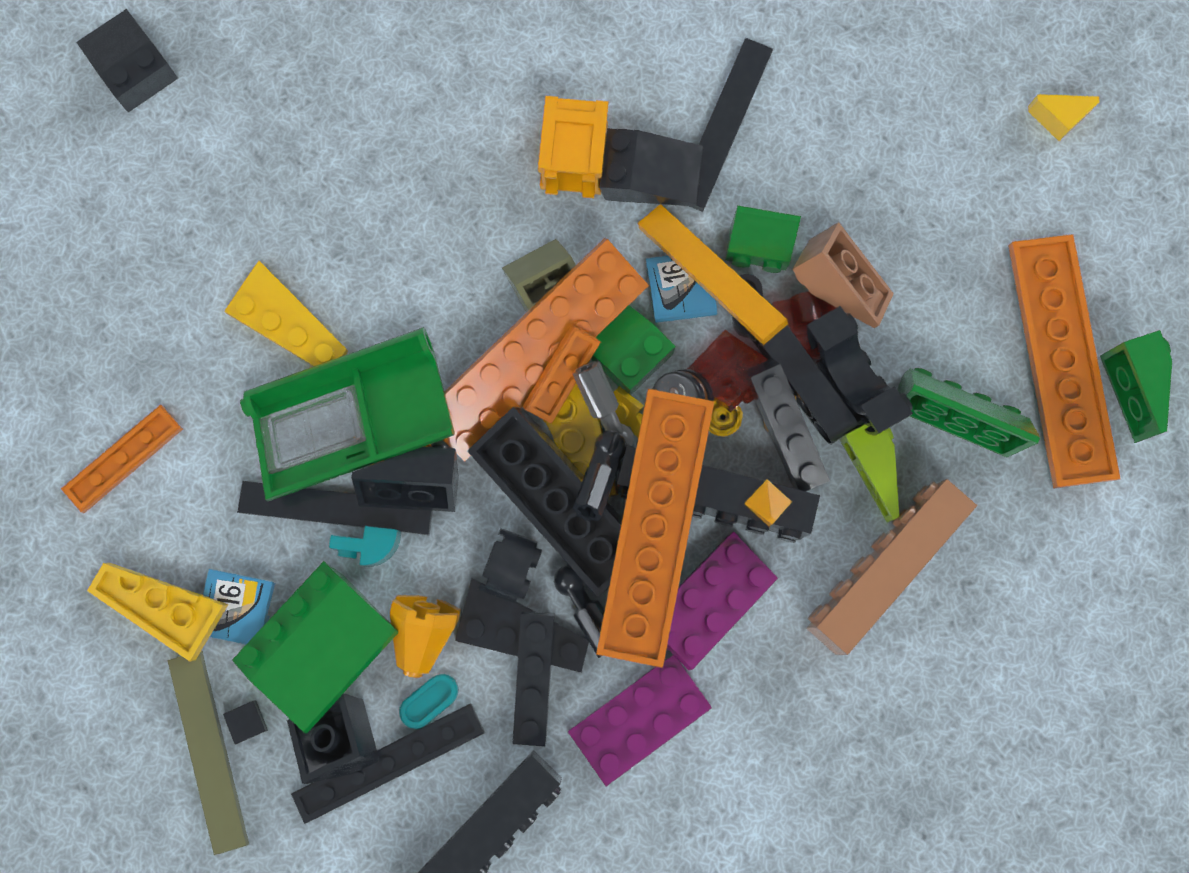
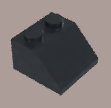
[287,693,380,784]

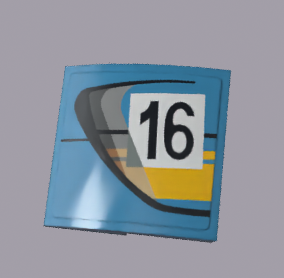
[646,256,717,323]
[203,569,275,644]

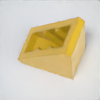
[1028,94,1100,141]

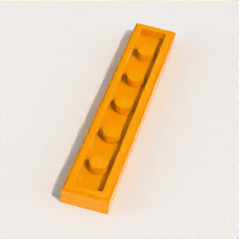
[637,204,788,345]

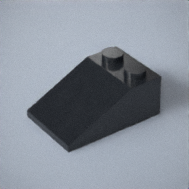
[76,9,178,113]
[599,128,703,207]
[351,445,459,512]

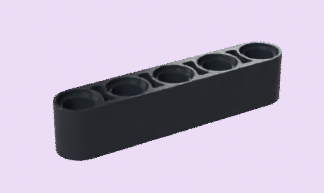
[740,301,858,445]

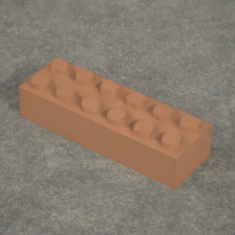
[806,479,978,655]

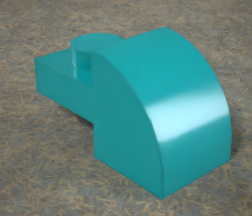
[329,526,402,567]

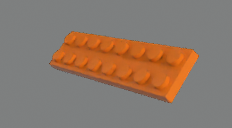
[1008,234,1121,489]
[443,238,649,462]
[596,389,714,668]

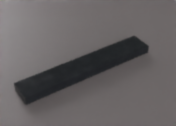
[689,38,773,212]
[237,481,433,535]
[291,703,485,824]

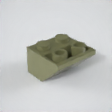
[502,239,576,313]

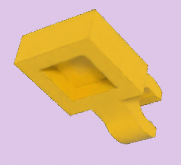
[613,386,645,438]

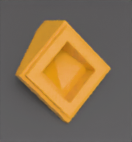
[744,479,792,526]

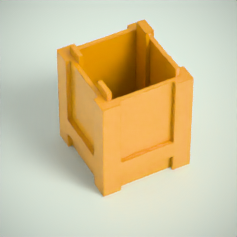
[538,96,609,199]

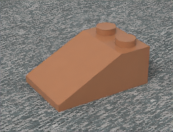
[792,222,894,328]

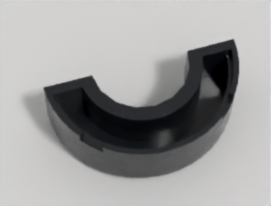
[807,306,913,436]

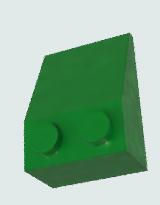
[591,305,676,395]
[1100,330,1172,443]

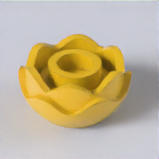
[709,397,743,437]

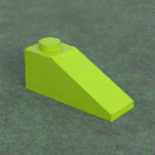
[840,425,899,523]

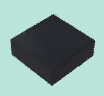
[223,700,268,745]

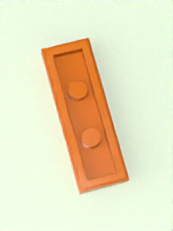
[522,324,601,424]

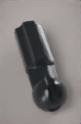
[572,430,626,521]
[553,565,605,658]

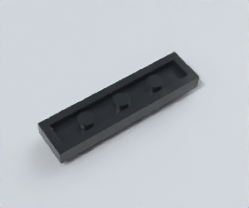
[512,611,555,747]

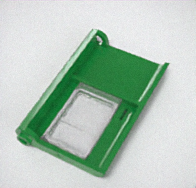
[240,327,455,501]

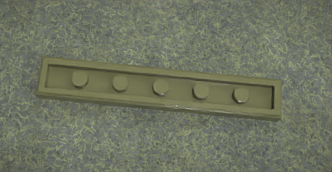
[167,651,249,855]

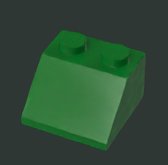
[725,205,801,273]

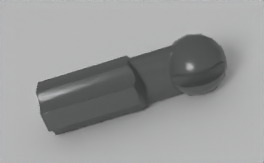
[573,361,634,447]

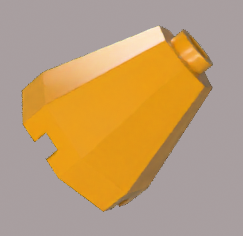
[390,595,461,678]

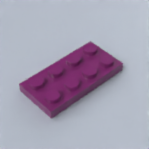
[667,532,778,670]
[568,655,712,787]

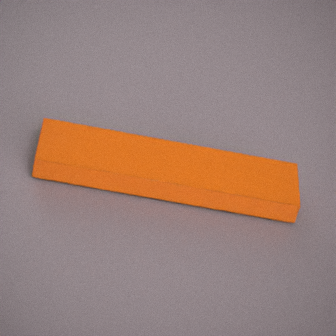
[61,404,183,513]

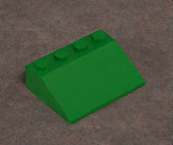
[897,368,1040,458]
[232,561,398,733]

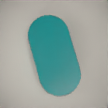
[399,674,459,729]

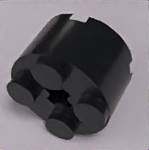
[477,528,542,603]

